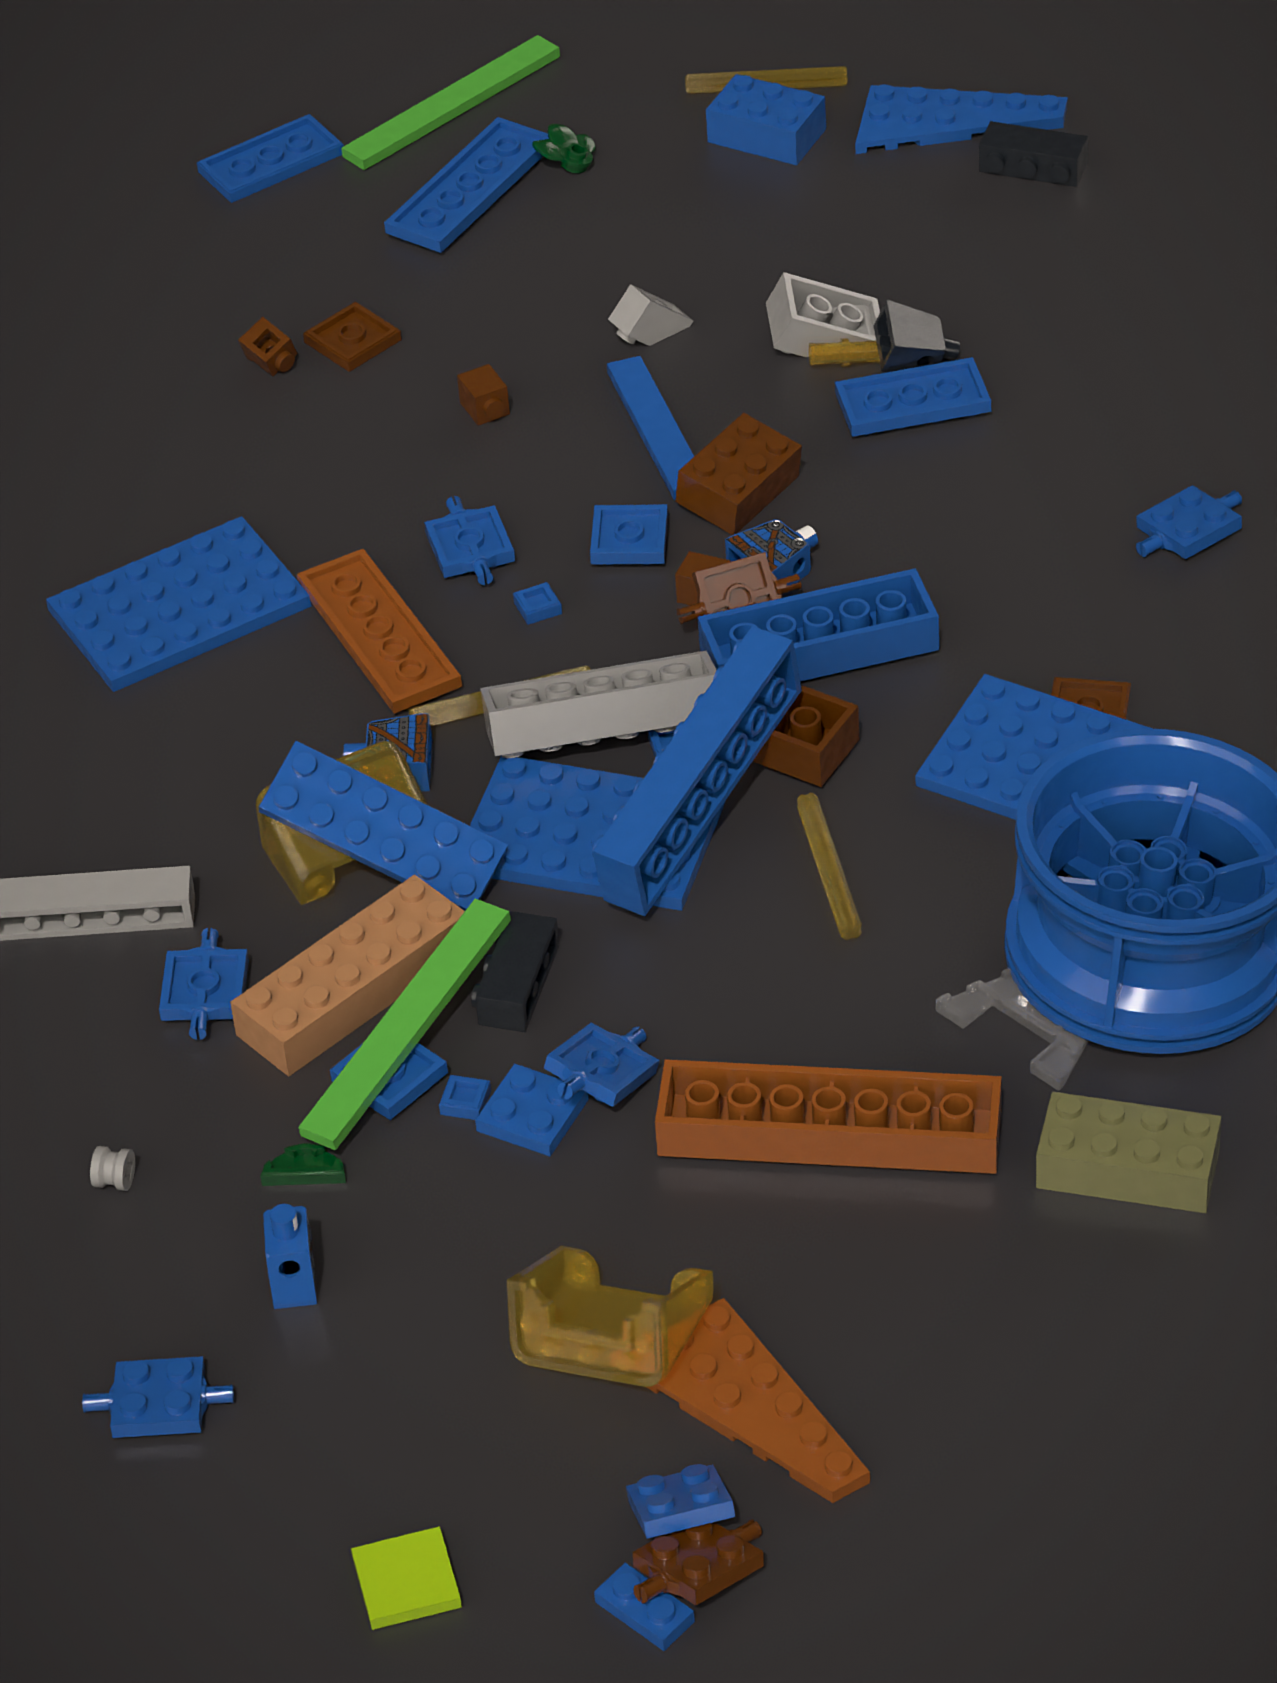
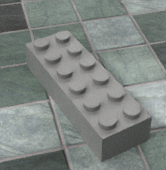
[480,650,716,758]

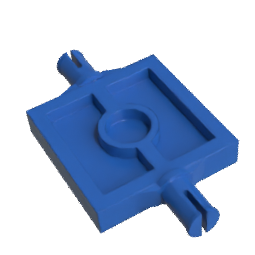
[1136,485,1242,559]
[424,496,515,585]
[159,928,249,1040]
[544,1023,660,1107]
[82,1356,234,1438]

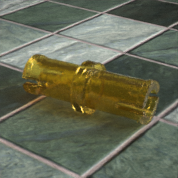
[808,338,880,367]

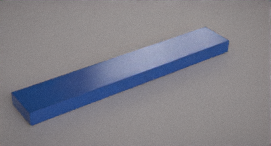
[607,356,694,500]

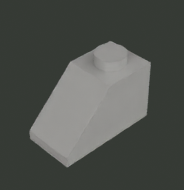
[608,284,693,346]

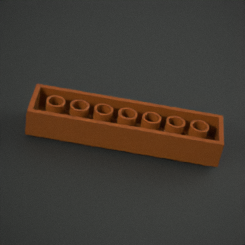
[655,1059,1002,1174]

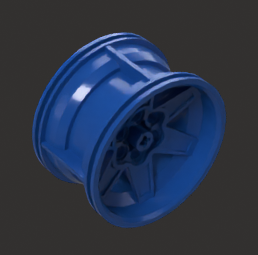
[1004,729,1277,1054]

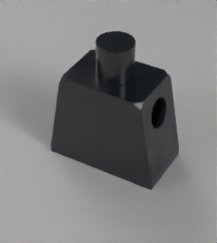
[873,300,960,372]

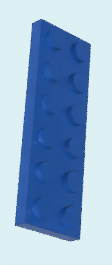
[384,117,549,253]
[259,741,508,911]

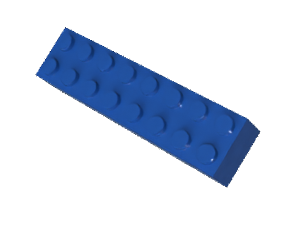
[592,626,801,916]

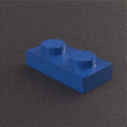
[594,1563,695,1651]

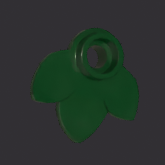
[532,124,596,173]

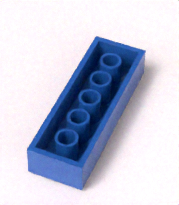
[698,568,939,681]

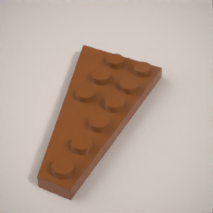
[612,1298,870,1503]

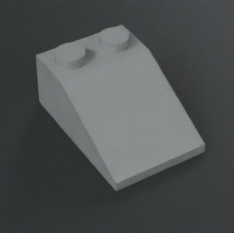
[766,272,880,357]

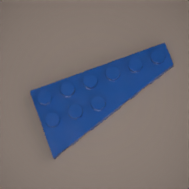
[855,84,1068,154]

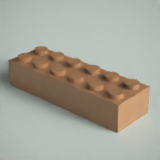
[230,874,465,1077]

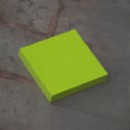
[351,1526,462,1630]

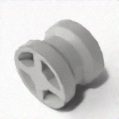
[90,1146,135,1191]

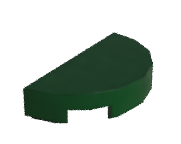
[260,1143,346,1186]

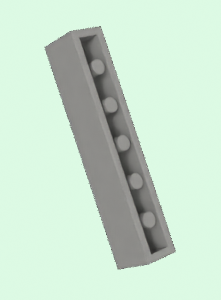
[0,866,195,941]

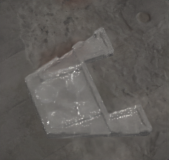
[936,968,1088,1091]

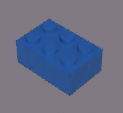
[706,74,826,165]

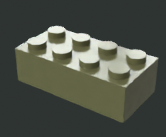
[1036,1091,1221,1214]

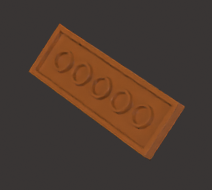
[297,549,462,714]

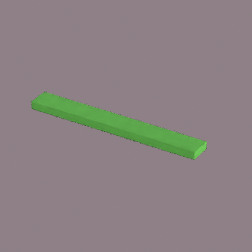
[342,35,560,170]
[298,898,511,1150]

